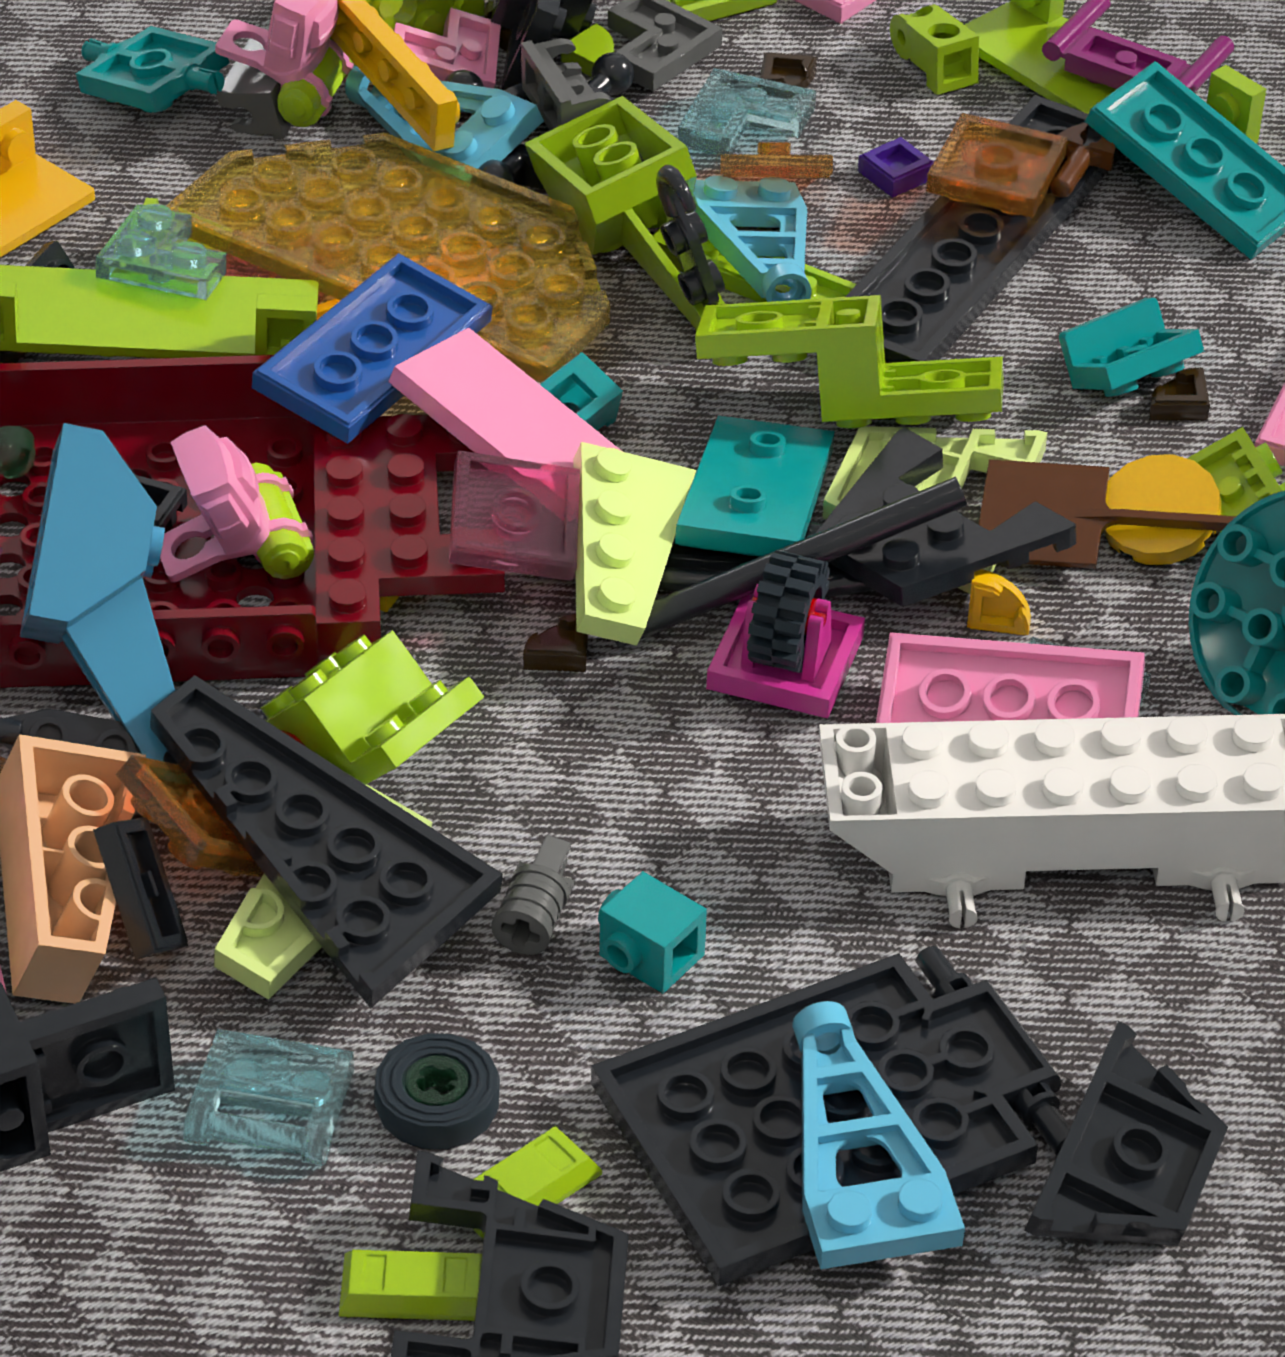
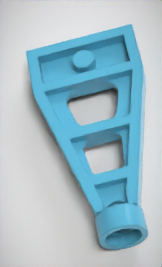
[345,66,544,192]
[693,176,811,302]
[792,1001,965,1269]

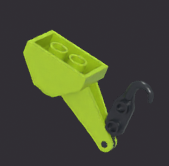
[525,96,725,331]

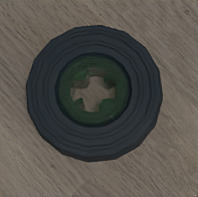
[374,1033,500,1149]

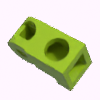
[890,4,979,95]

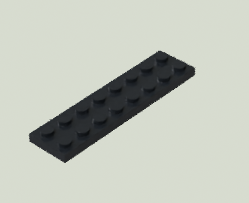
[845,95,1123,363]

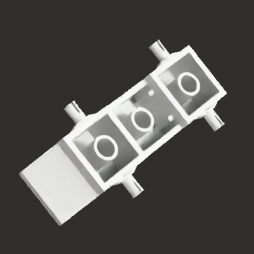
[819,714,1285,928]

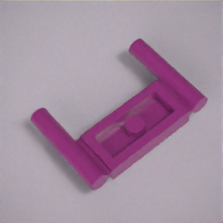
[1042,0,1234,93]

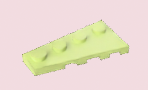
[573,442,696,646]
[214,774,432,1000]

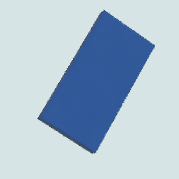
[252,253,493,444]

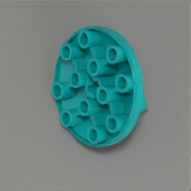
[1189,490,1285,715]

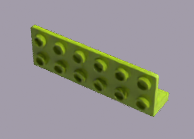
[964,0,1267,144]
[0,265,319,358]

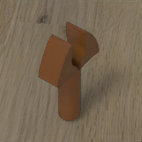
[1050,122,1115,198]

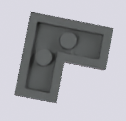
[608,0,723,91]

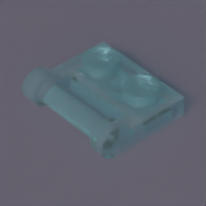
[183,1029,354,1166]

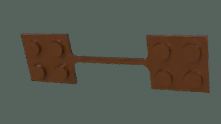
[979,459,1236,569]

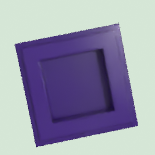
[858,137,936,198]

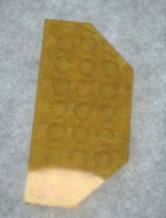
[162,133,610,383]

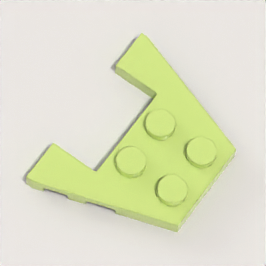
[823,426,1047,594]

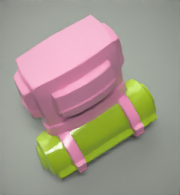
[215,0,354,128]
[160,425,315,582]

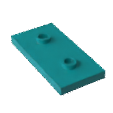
[1085,61,1285,260]
[675,415,835,557]

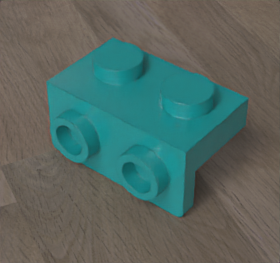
[1059,298,1204,397]

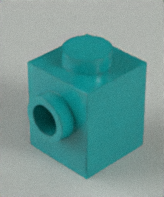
[598,871,707,994]

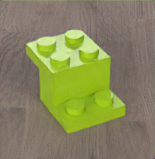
[260,630,484,784]

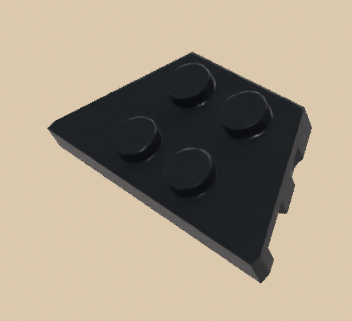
[1024,1021,1228,1246]

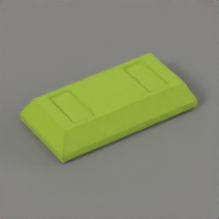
[473,1126,602,1239]
[339,1250,482,1321]

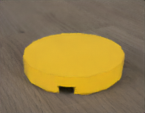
[1103,454,1221,565]

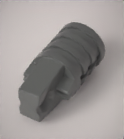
[491,835,574,955]

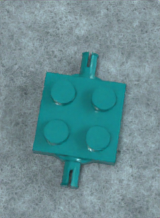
[76,26,230,113]

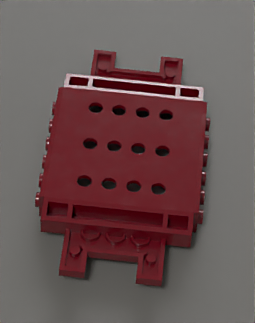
[0,355,505,688]

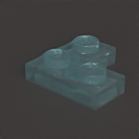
[678,68,816,156]
[96,204,227,300]

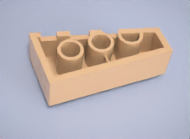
[0,734,146,1004]

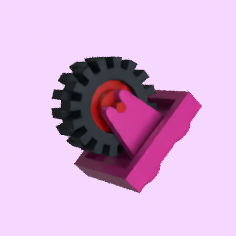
[706,550,865,719]

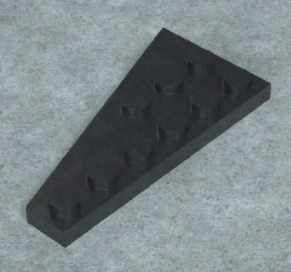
[150,675,503,1009]

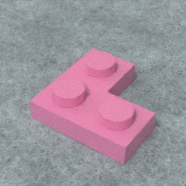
[393,7,501,88]

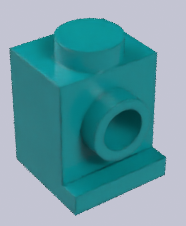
[540,352,623,431]

